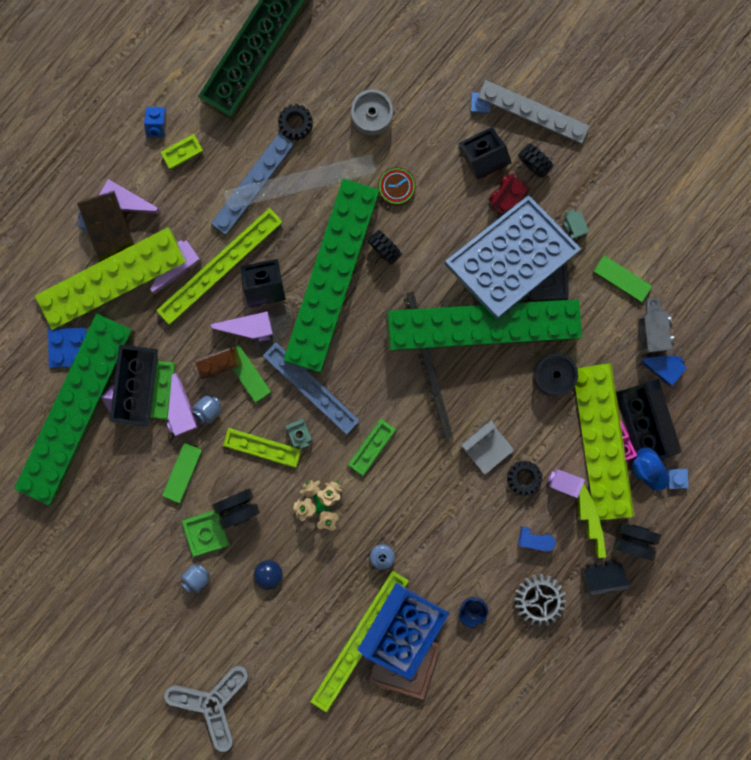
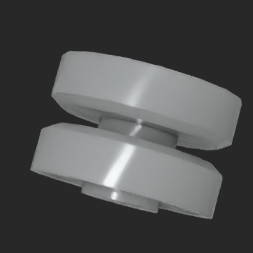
[351,89,393,137]

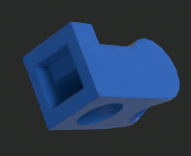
[518,526,556,551]

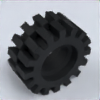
[278,104,313,141]
[518,143,554,178]
[367,230,402,265]
[507,461,543,496]

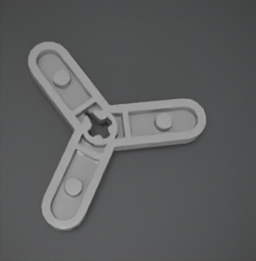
[164,665,248,752]

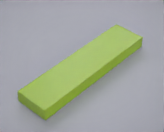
[223,428,302,468]

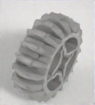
[514,574,567,627]

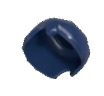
[253,560,283,590]
[459,597,489,628]

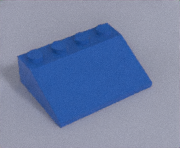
[357,582,450,680]

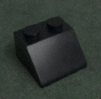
[458,127,512,180]
[241,259,286,308]
[581,559,629,595]

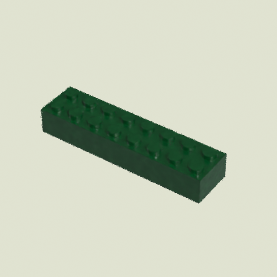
[198,0,310,121]

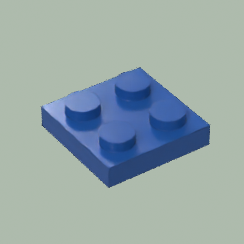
[48,328,87,368]

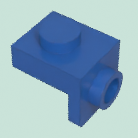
[144,107,166,137]

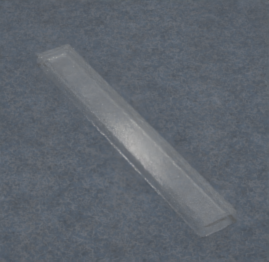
[223,154,376,210]

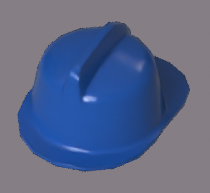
[632,448,670,491]

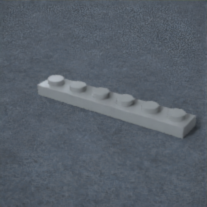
[477,80,589,144]

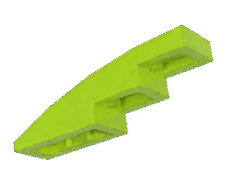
[577,483,606,558]

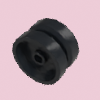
[533,353,578,397]
[211,488,261,530]
[613,522,662,561]

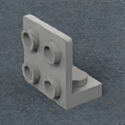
[460,421,513,474]

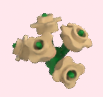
[293,480,343,531]

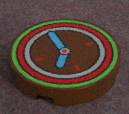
[378,167,416,206]

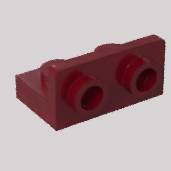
[488,172,529,216]

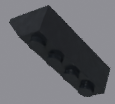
[109,344,158,426]
[616,379,682,460]

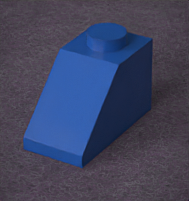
[639,355,687,386]

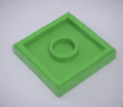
[182,511,230,557]

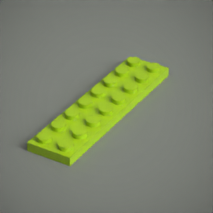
[35,227,187,330]
[575,363,634,520]

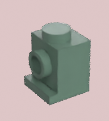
[563,210,589,240]
[286,418,313,449]

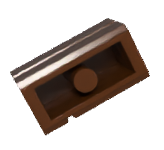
[195,347,242,379]

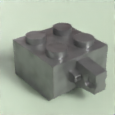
[638,298,674,354]

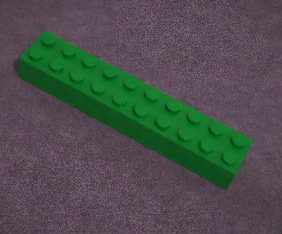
[283,178,379,374]
[385,299,582,352]
[14,313,134,505]

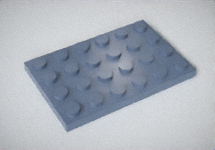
[444,195,581,320]

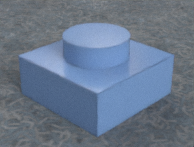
[471,92,490,114]
[667,469,689,489]

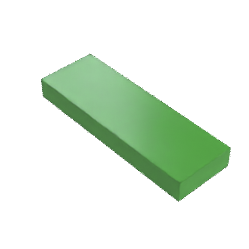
[593,256,652,302]
[232,345,271,403]
[150,361,176,420]
[348,419,396,476]
[162,443,202,503]

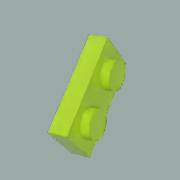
[161,134,204,170]

